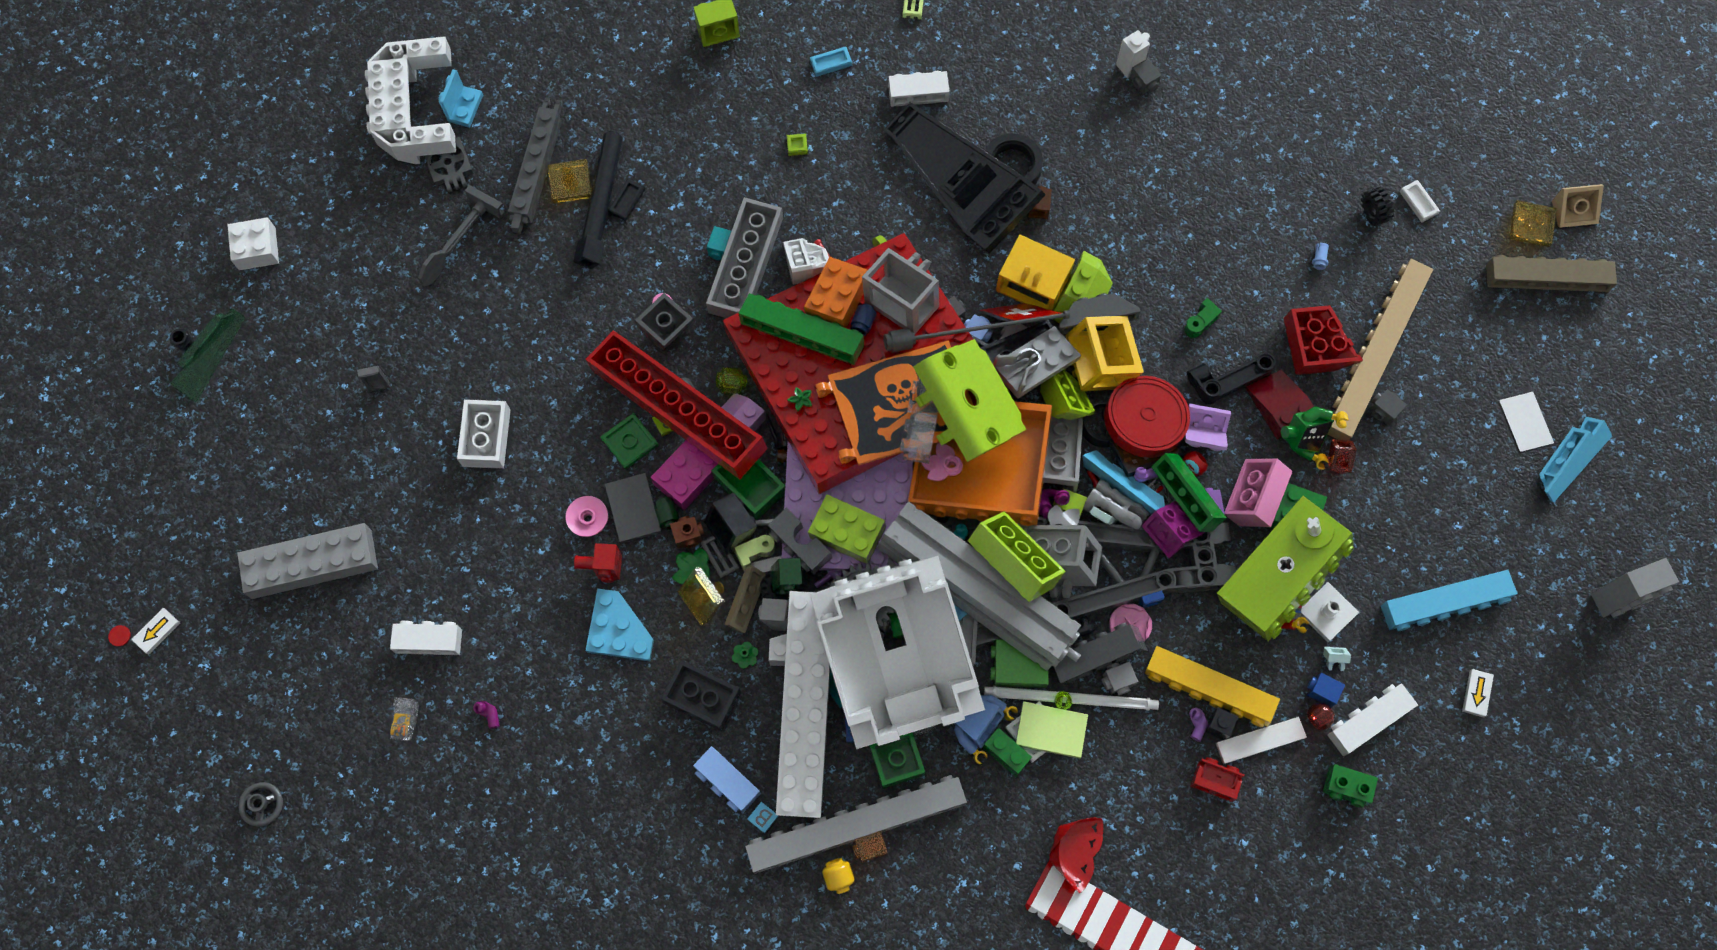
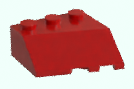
[1283,305,1363,375]

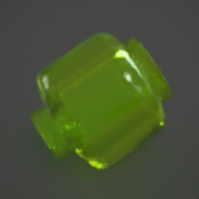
[716,367,747,394]

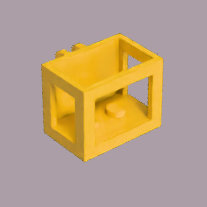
[996,234,1075,311]
[1065,316,1144,391]

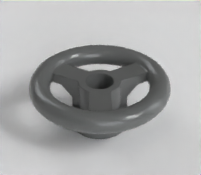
[238,782,283,827]

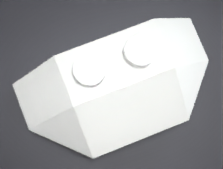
[783,238,829,285]

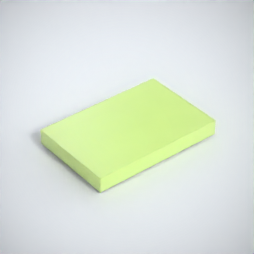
[1016,701,1088,759]

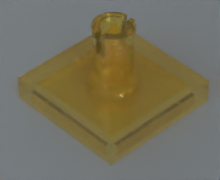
[548,159,592,203]
[678,567,724,625]

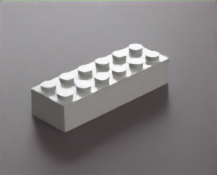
[706,197,783,318]
[237,523,378,599]

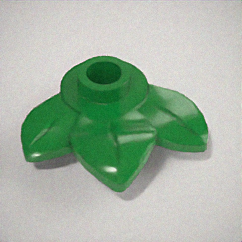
[672,547,710,585]

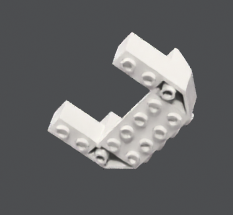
[365,37,456,164]

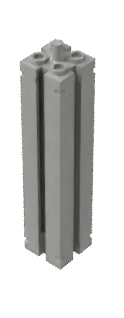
[877,501,1081,671]

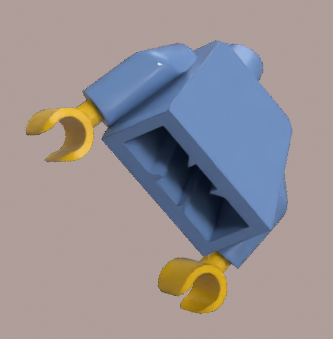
[954,695,1018,764]

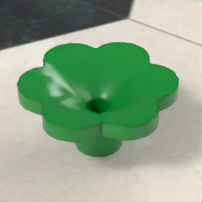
[732,642,758,669]

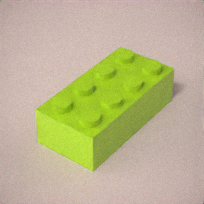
[968,511,1066,602]

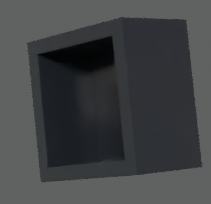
[704,492,757,555]

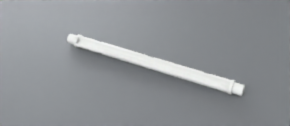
[984,685,1159,711]

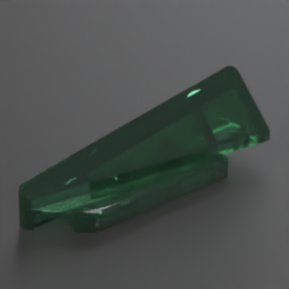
[170,308,245,402]

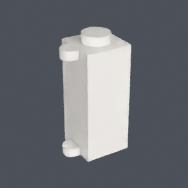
[1116,30,1150,79]

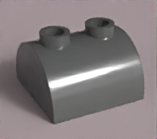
[635,293,694,350]

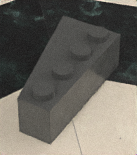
[1054,623,1148,684]

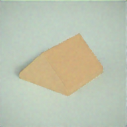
[1552,184,1604,228]

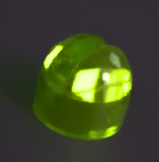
[1054,691,1072,710]

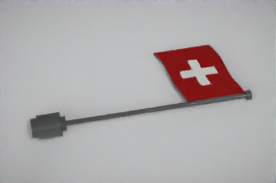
[883,303,1070,352]

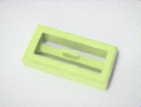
[902,0,924,19]

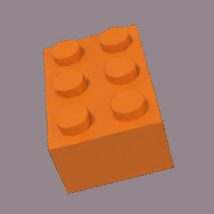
[804,257,868,328]

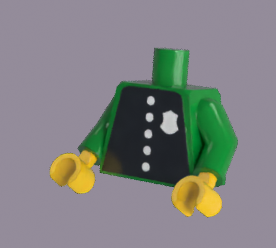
[1281,407,1349,470]

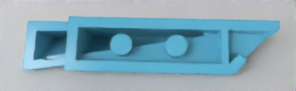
[1539,417,1612,502]
[1083,450,1165,516]

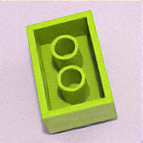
[808,494,886,564]

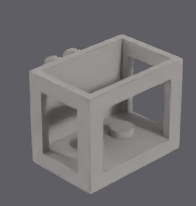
[862,248,939,334]
[1024,525,1102,598]

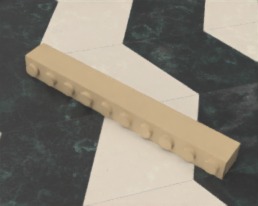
[1328,259,1433,444]

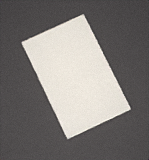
[1499,392,1554,452]

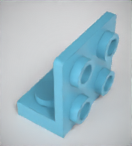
[439,69,483,128]

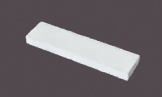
[1216,717,1307,765]

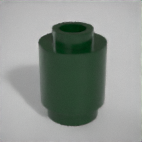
[654,497,679,530]

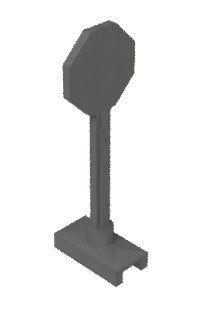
[418,185,505,287]

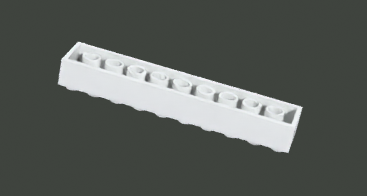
[776,591,830,818]

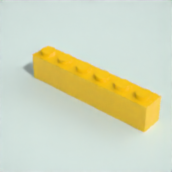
[1145,646,1280,727]

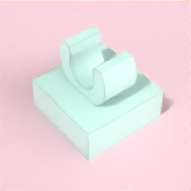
[1323,647,1351,671]

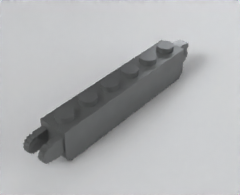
[508,98,562,234]

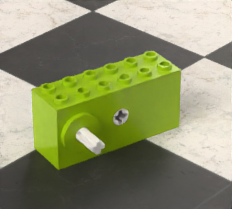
[1217,496,1354,641]

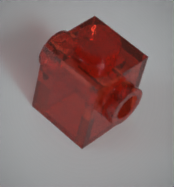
[1328,439,1357,474]

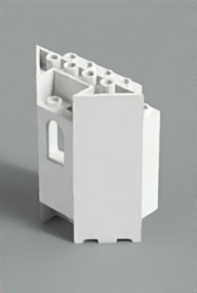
[810,556,985,749]

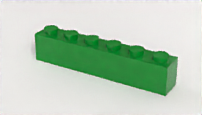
[738,293,865,365]

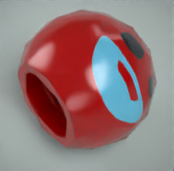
[1182,451,1208,477]

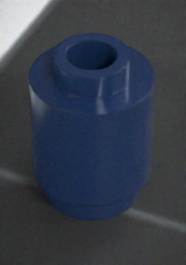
[850,304,877,336]

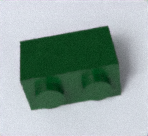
[771,558,802,596]

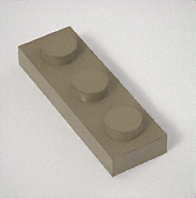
[724,565,766,633]

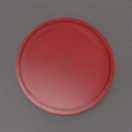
[1104,376,1190,458]

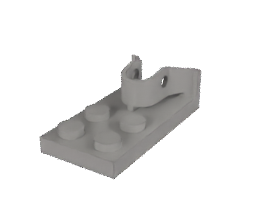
[993,326,1081,398]
[1043,416,1083,493]

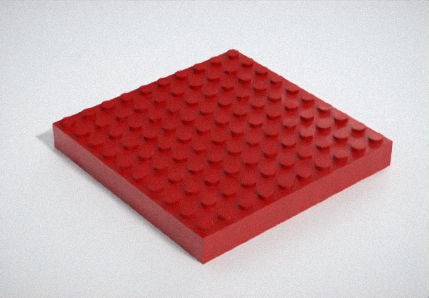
[723,233,977,494]

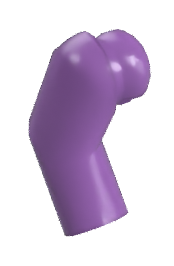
[1134,467,1158,482]
[1189,708,1208,742]

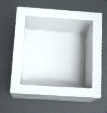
[228,217,279,270]

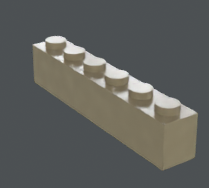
[1486,255,1617,292]

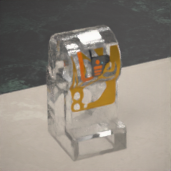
[390,697,419,741]

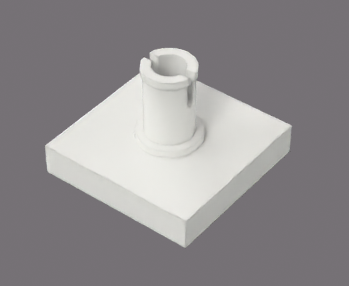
[1301,582,1359,642]

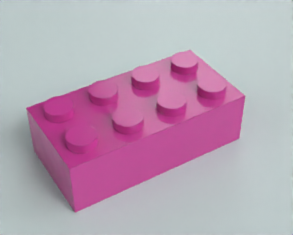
[651,440,718,511]

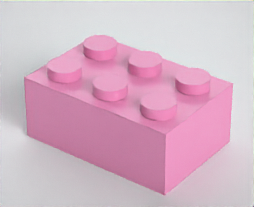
[1224,459,1292,527]

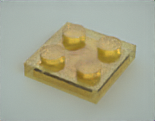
[1509,200,1557,247]

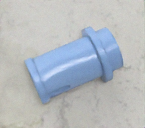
[1312,243,1329,270]

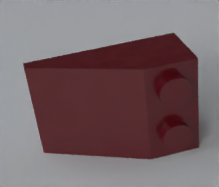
[1245,370,1314,440]

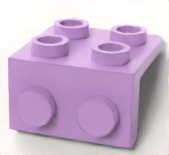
[1185,404,1231,451]

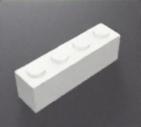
[1328,683,1418,757]

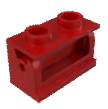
[1190,757,1245,802]

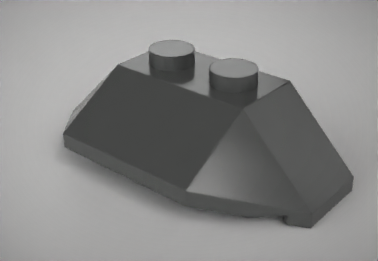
[1058,293,1140,335]

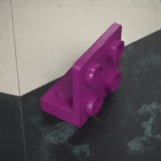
[1142,501,1205,558]

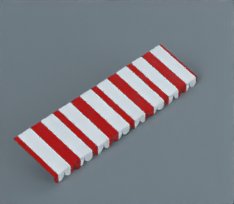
[1025,860,1203,950]

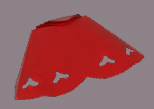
[1049,817,1103,893]

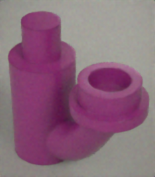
[1039,489,1070,519]

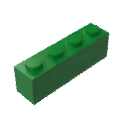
[1152,453,1227,532]

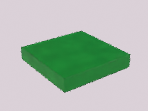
[600,413,659,470]

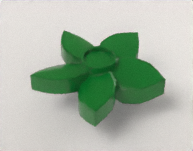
[787,387,812,412]

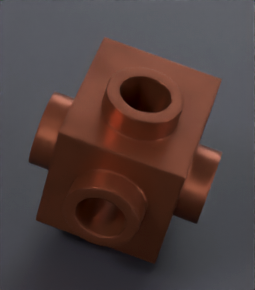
[670,516,704,549]

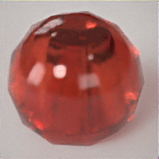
[1307,703,1335,730]

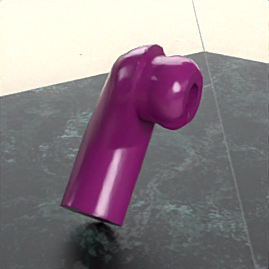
[473,701,500,729]

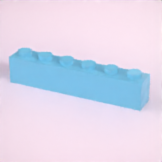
[1381,570,1517,631]

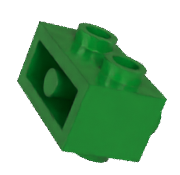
[1323,764,1378,808]

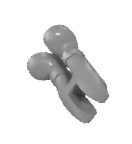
[1083,479,1149,530]

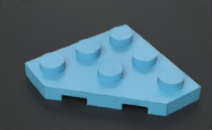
[586,588,654,661]

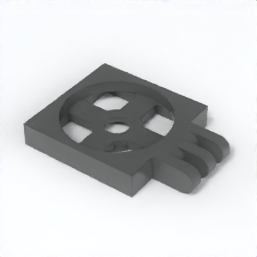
[425,137,473,193]

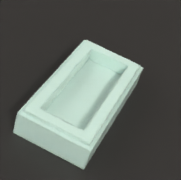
[1090,506,1118,525]

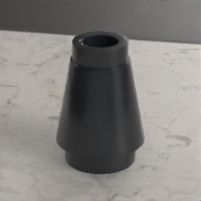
[170,329,195,353]

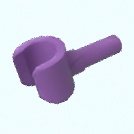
[815,570,843,588]

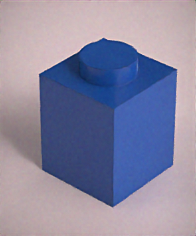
[1307,673,1345,708]

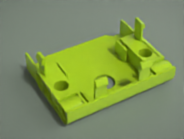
[913,339,1027,462]

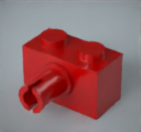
[574,543,622,583]

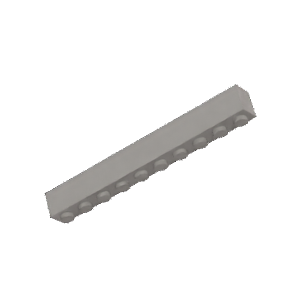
[745,775,967,874]

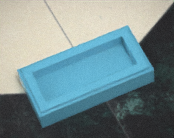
[810,46,852,77]

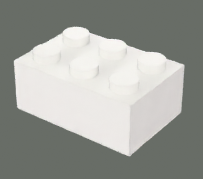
[457,400,510,468]

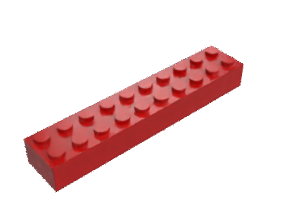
[585,330,768,480]

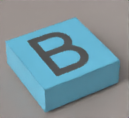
[747,802,779,834]

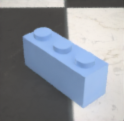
[693,746,761,813]

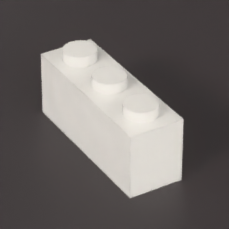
[888,71,949,107]
[390,621,462,655]

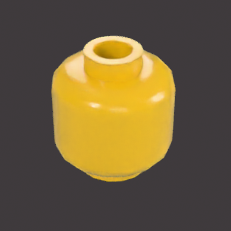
[822,858,854,894]

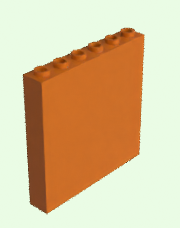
[908,401,1052,526]

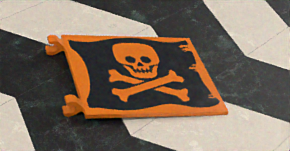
[816,340,974,466]

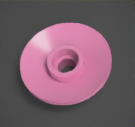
[566,496,608,537]

